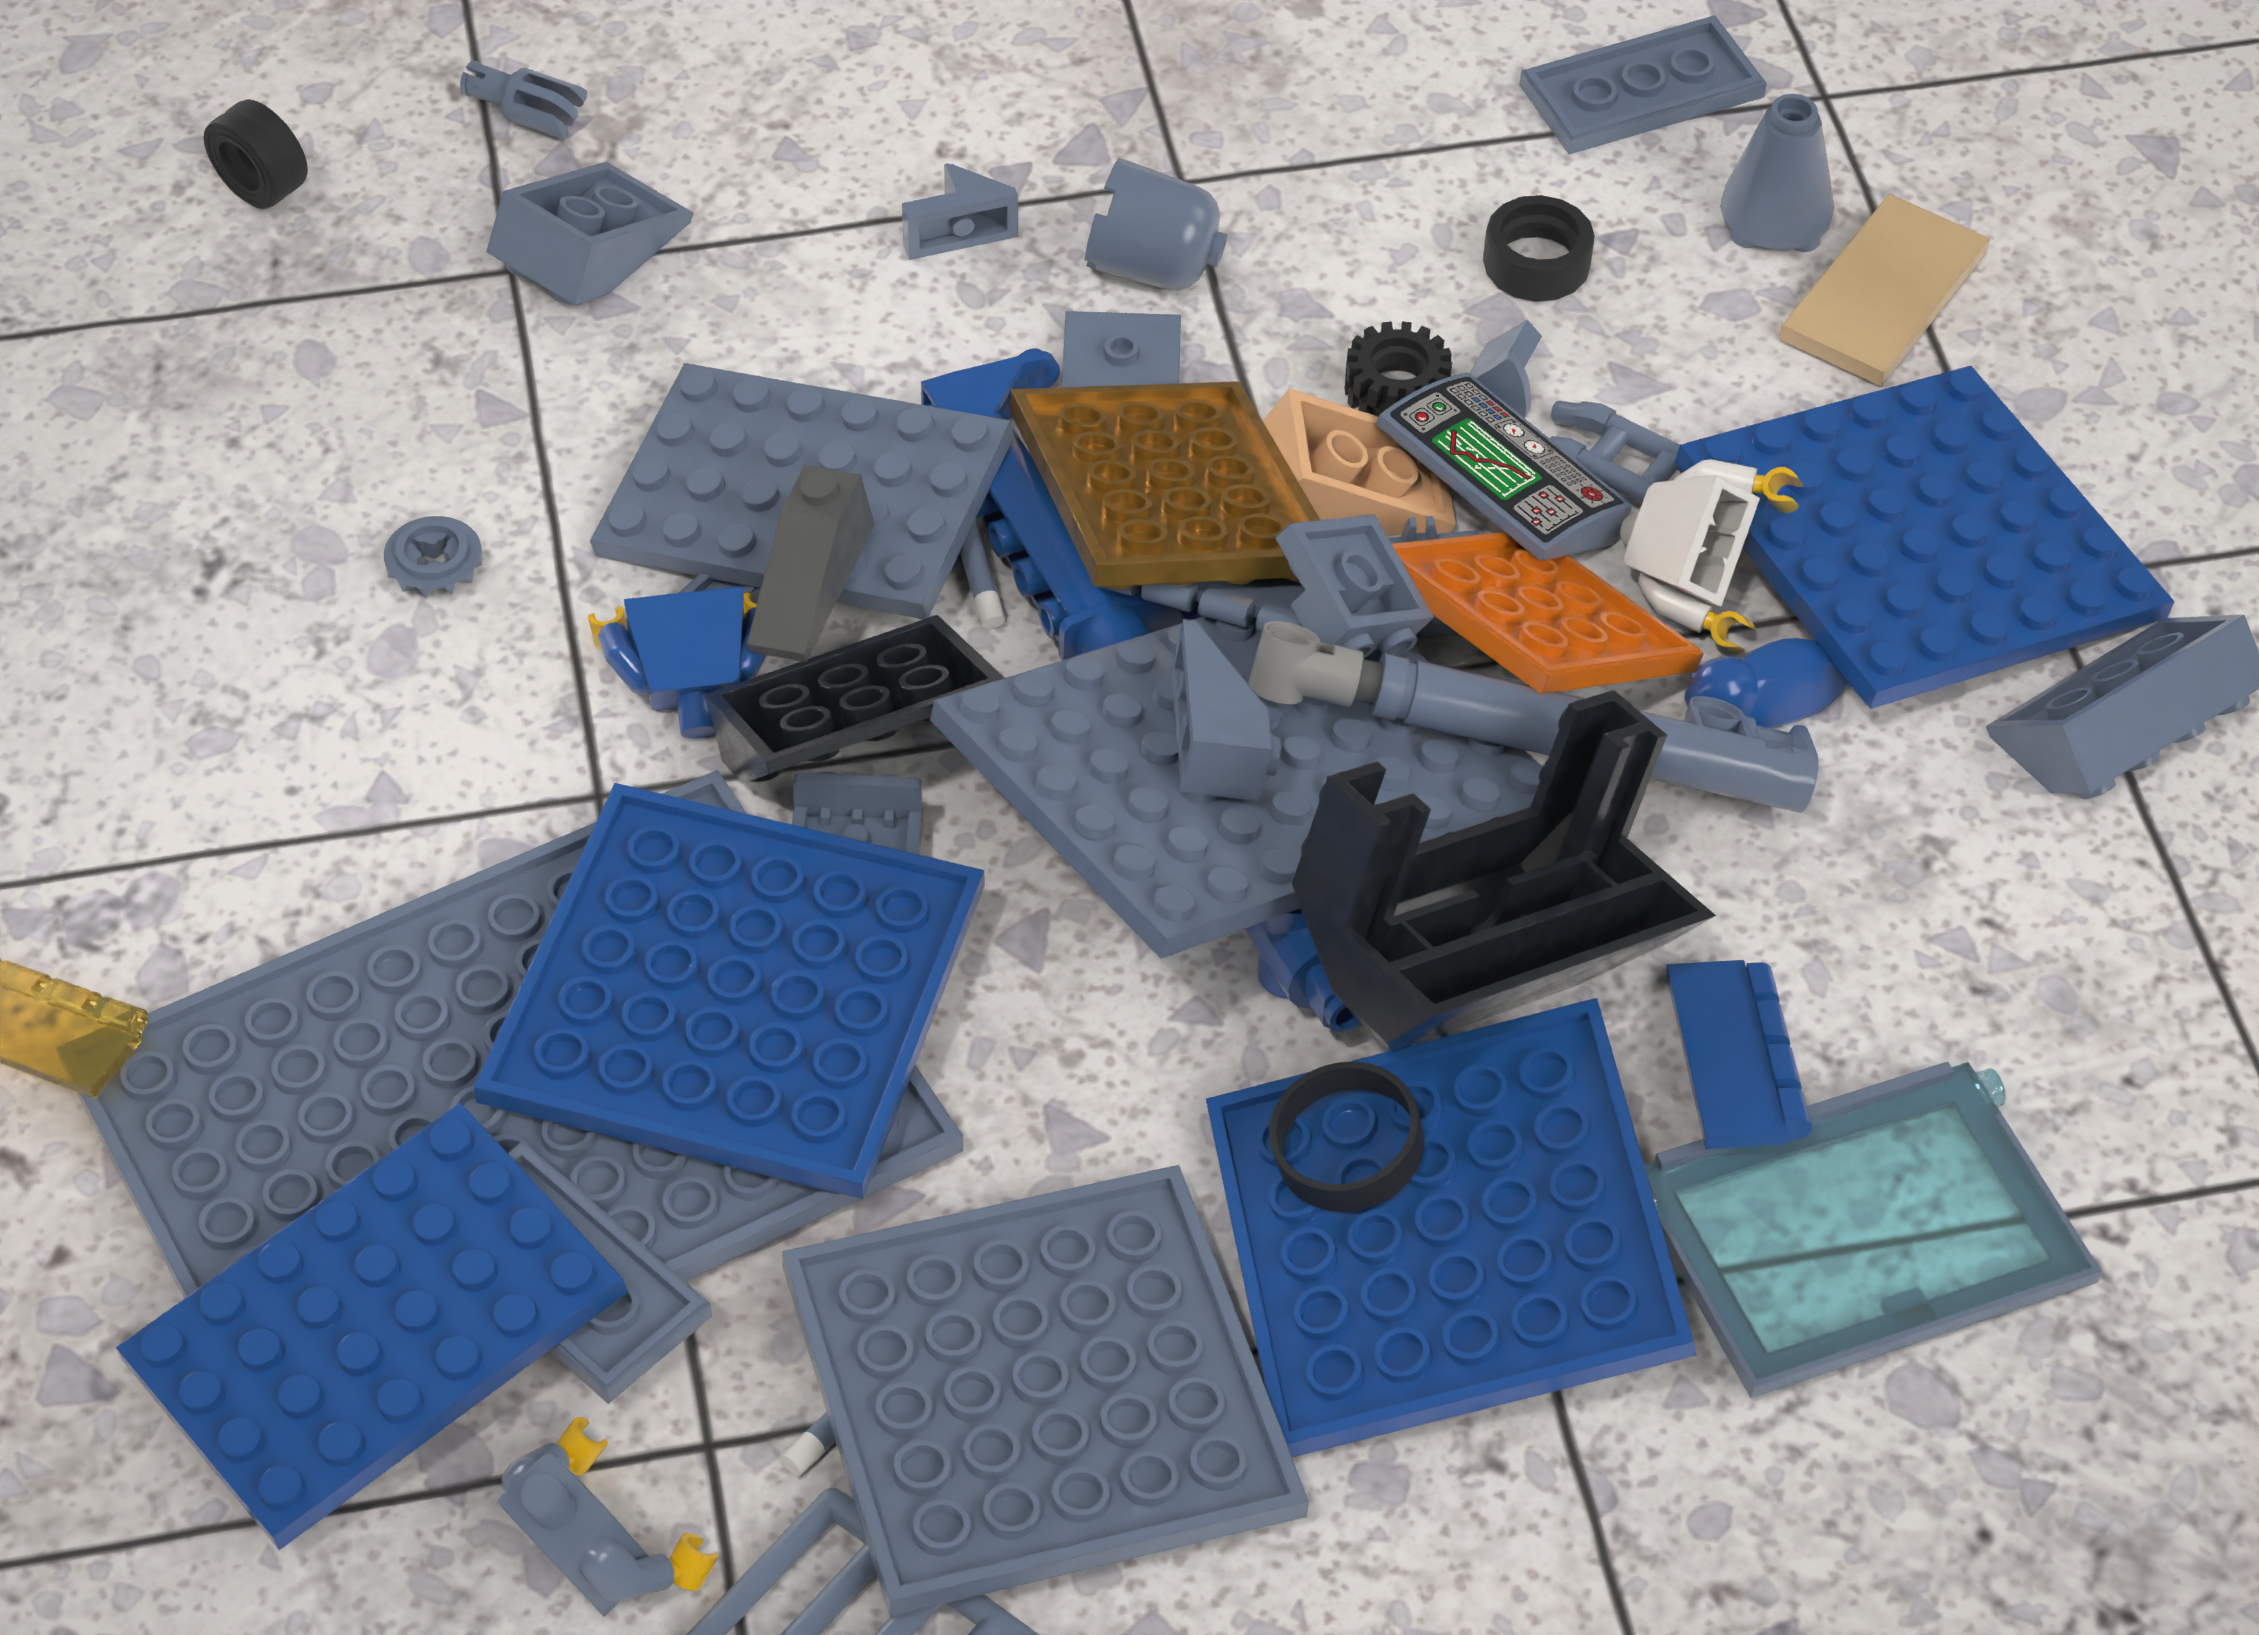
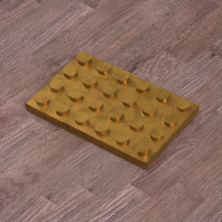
[1009,381,1320,590]

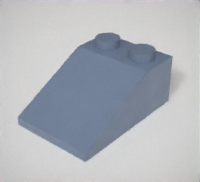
[486,162,694,305]

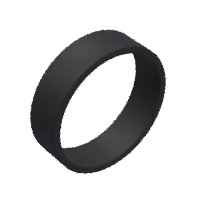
[1269,1061,1425,1212]

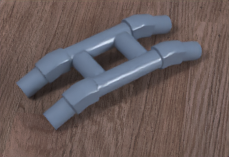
[1550,401,1683,503]

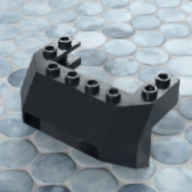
[1292,690,1716,1052]

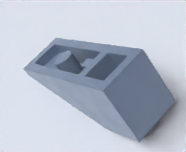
[1171,619,1281,801]

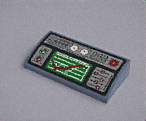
[1376,372,1633,561]

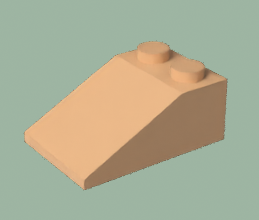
[1263,388,1456,535]

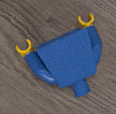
[588,586,767,739]

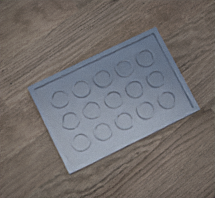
[590,363,1014,619]

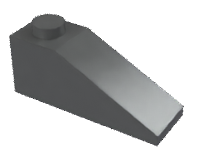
[747,465,875,662]

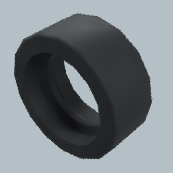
[1483,195,1595,301]

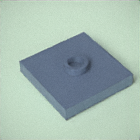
[1061,311,1181,387]

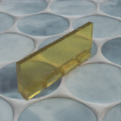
[0,958,148,1098]

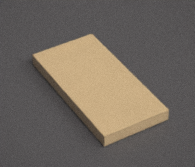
[1779,194,1990,387]

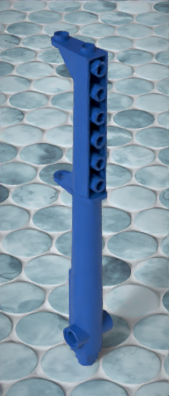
[921,348,1362,1033]

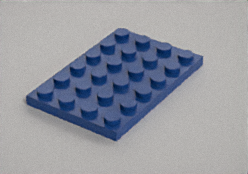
[116,1102,627,1551]

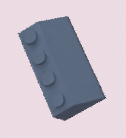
[1986,615,2259,799]

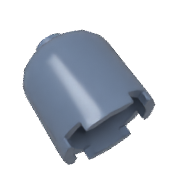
[1084,158,1228,291]

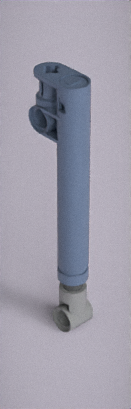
[1248,621,1819,813]

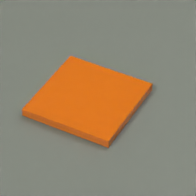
[1392,532,1704,694]

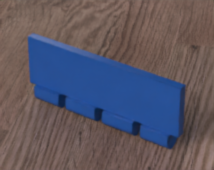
[1666,960,1812,1149]

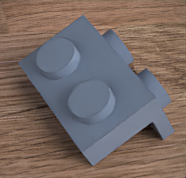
[792,772,923,855]

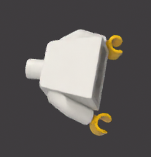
[1620,459,1803,653]

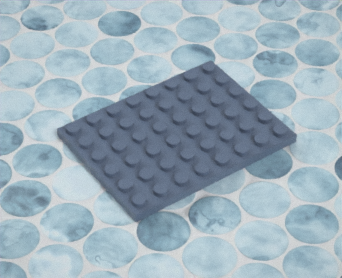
[930,616,1542,959]

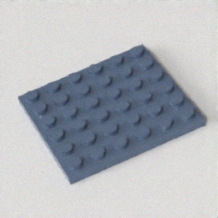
[782,1165,1309,1617]

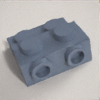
[1275,514,1434,659]

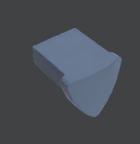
[1469,319,1542,418]

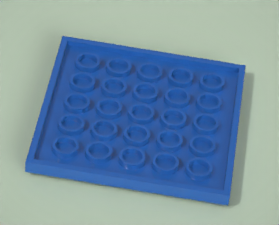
[1675,366,2175,709]
[473,783,985,1199]
[1206,998,1697,1458]

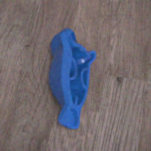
[1684,638,1851,729]

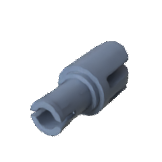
[460,61,587,140]

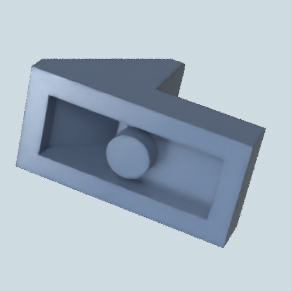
[902,163,1018,260]

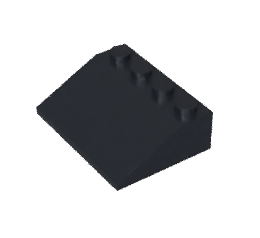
[705,615,1005,784]

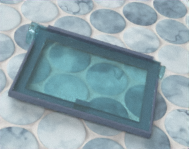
[1644,1061,2102,1398]

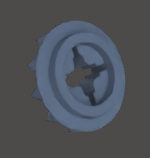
[384,516,482,598]

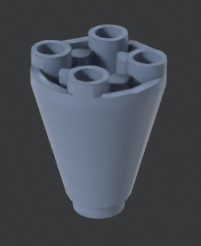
[1720,94,1834,252]

